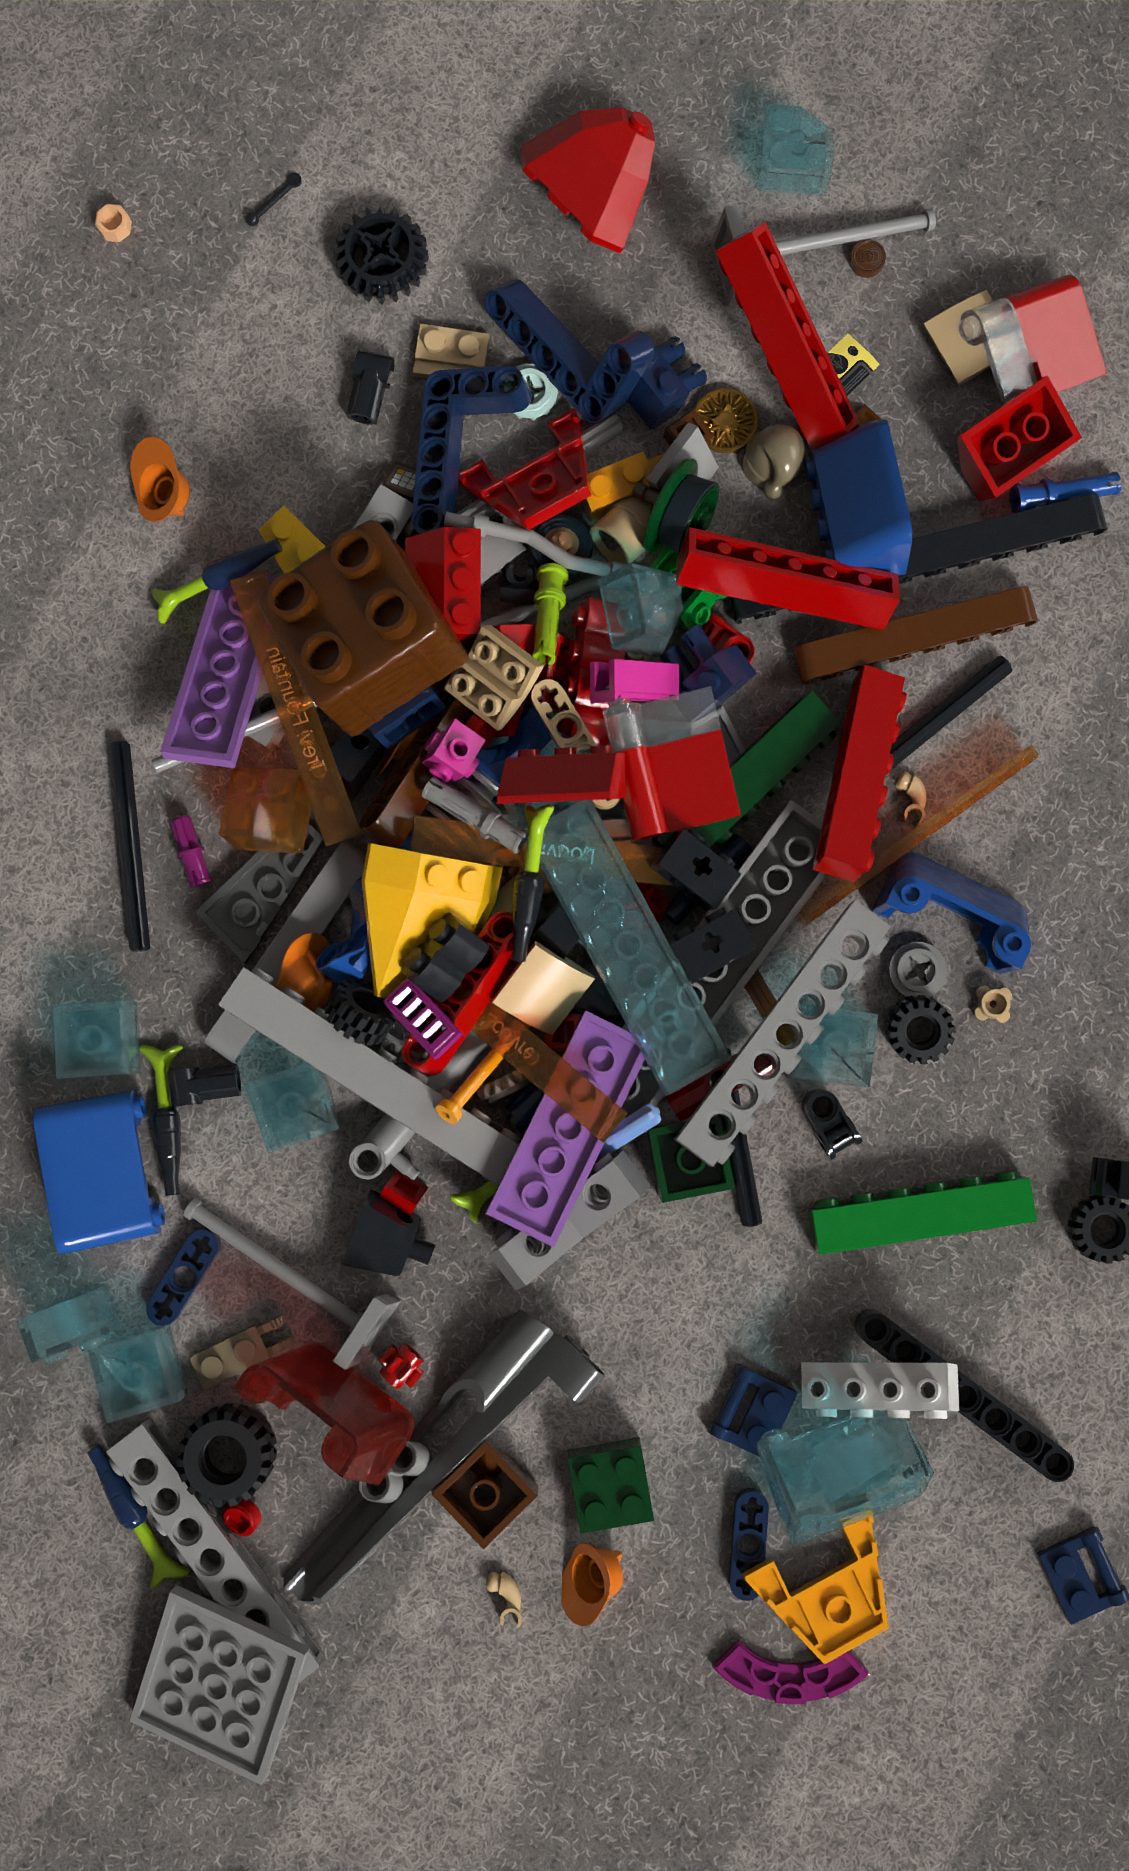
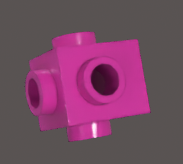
[422,719,485,783]

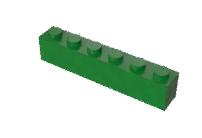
[808,1170,1038,1255]

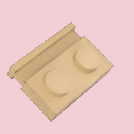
[412,324,490,378]

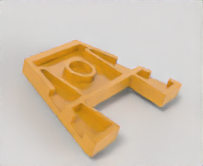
[741,1507,889,1664]

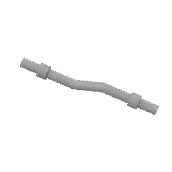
[444,512,654,586]

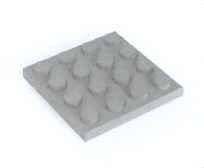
[130,1585,311,1785]

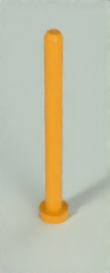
[435,1019,531,1124]

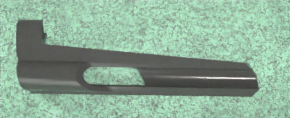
[283,1309,605,1605]

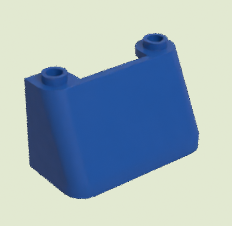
[871,852,1031,974]
[33,1090,165,1254]

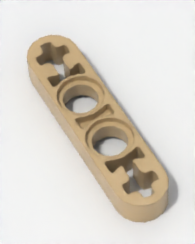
[531,679,620,810]

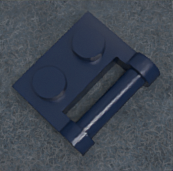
[707,1364,798,1461]
[1037,1526,1129,1625]

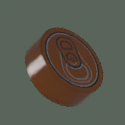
[849,239,886,278]

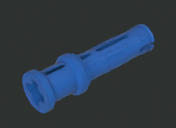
[1009,471,1122,513]

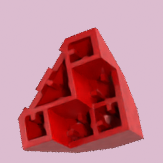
[520,107,655,254]

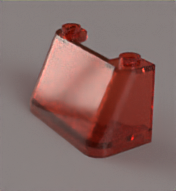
[232,1343,415,1485]

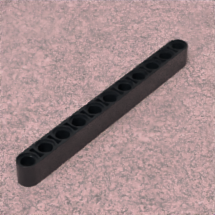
[728,494,1108,624]

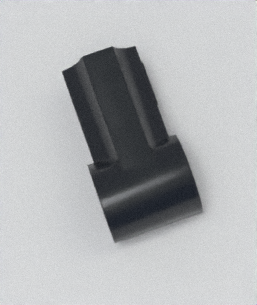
[346,349,395,425]
[166,1065,242,1107]

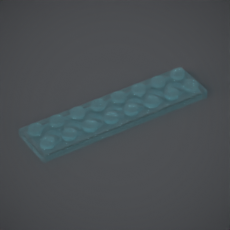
[524,800,732,1096]

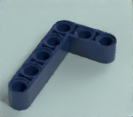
[484,279,654,423]
[411,366,532,534]

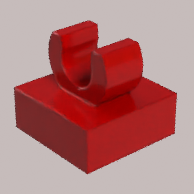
[379,1170,429,1215]

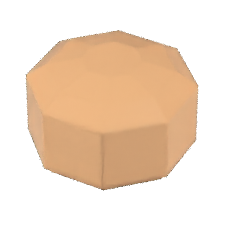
[95,204,132,242]

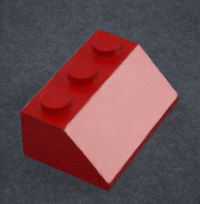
[957,375,1082,501]
[405,527,481,648]
[497,745,626,804]

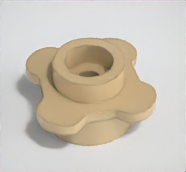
[974,985,1012,1023]

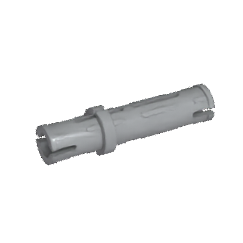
[422,777,528,854]

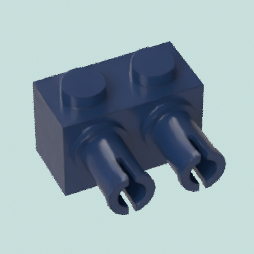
[628,336,707,430]
[660,624,757,724]

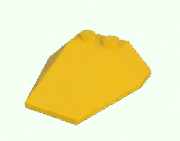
[361,843,503,1000]

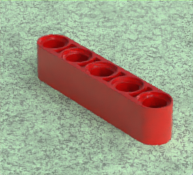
[402,911,530,1076]

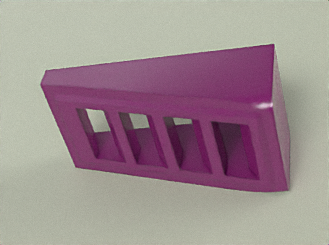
[383,978,463,1060]

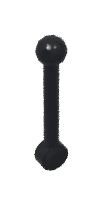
[245,173,302,226]

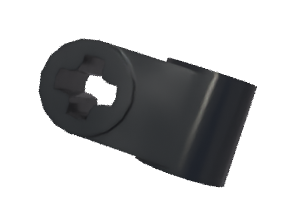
[802,1089,862,1161]

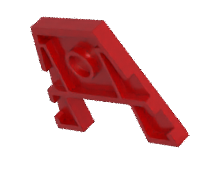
[458,408,591,530]

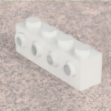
[801,1362,959,1419]

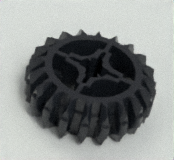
[334,205,429,305]

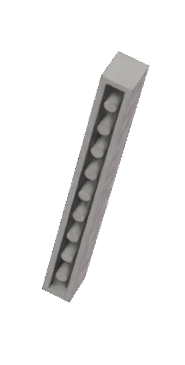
[218,967,522,1186]

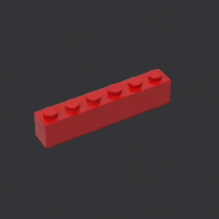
[716,221,859,450]
[676,527,900,630]
[812,665,907,882]

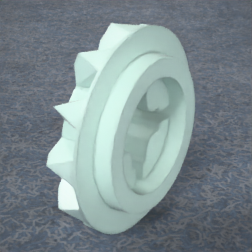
[508,364,558,421]

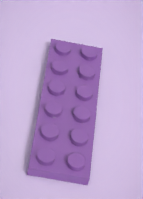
[160,573,279,768]
[485,1010,652,1247]

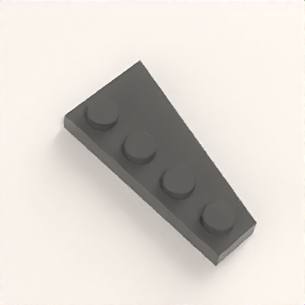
[195,813,325,964]

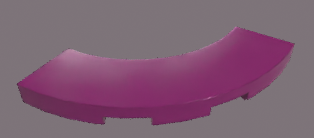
[712,1639,870,1704]

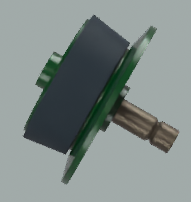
[632,457,719,555]

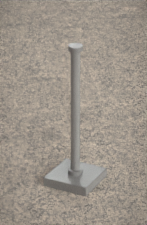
[711,204,936,307]
[183,1198,401,1370]

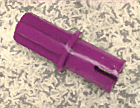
[171,816,212,888]

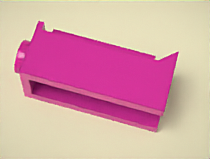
[590,659,680,704]

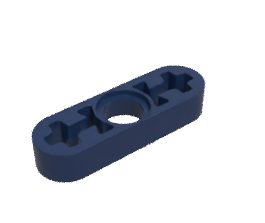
[146,1228,221,1326]
[729,1488,769,1601]

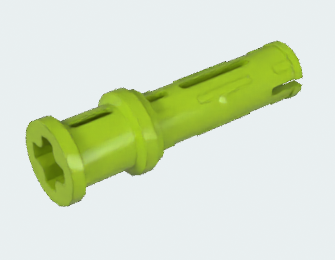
[532,563,569,666]

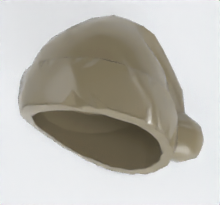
[742,424,806,499]

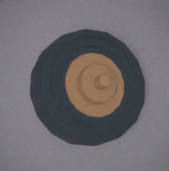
[529,515,593,579]

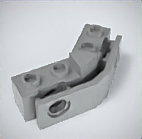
[489,1151,650,1291]

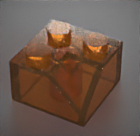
[219,767,316,854]

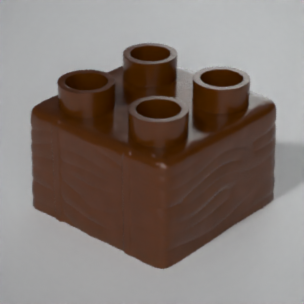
[258,520,468,737]

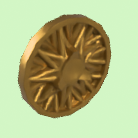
[695,388,758,454]

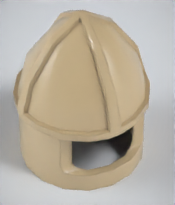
[590,497,654,567]

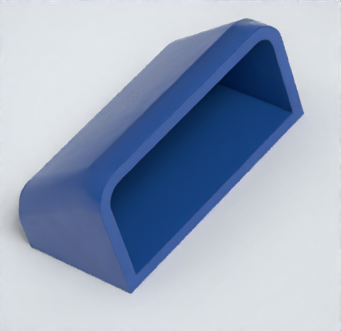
[804,419,912,575]

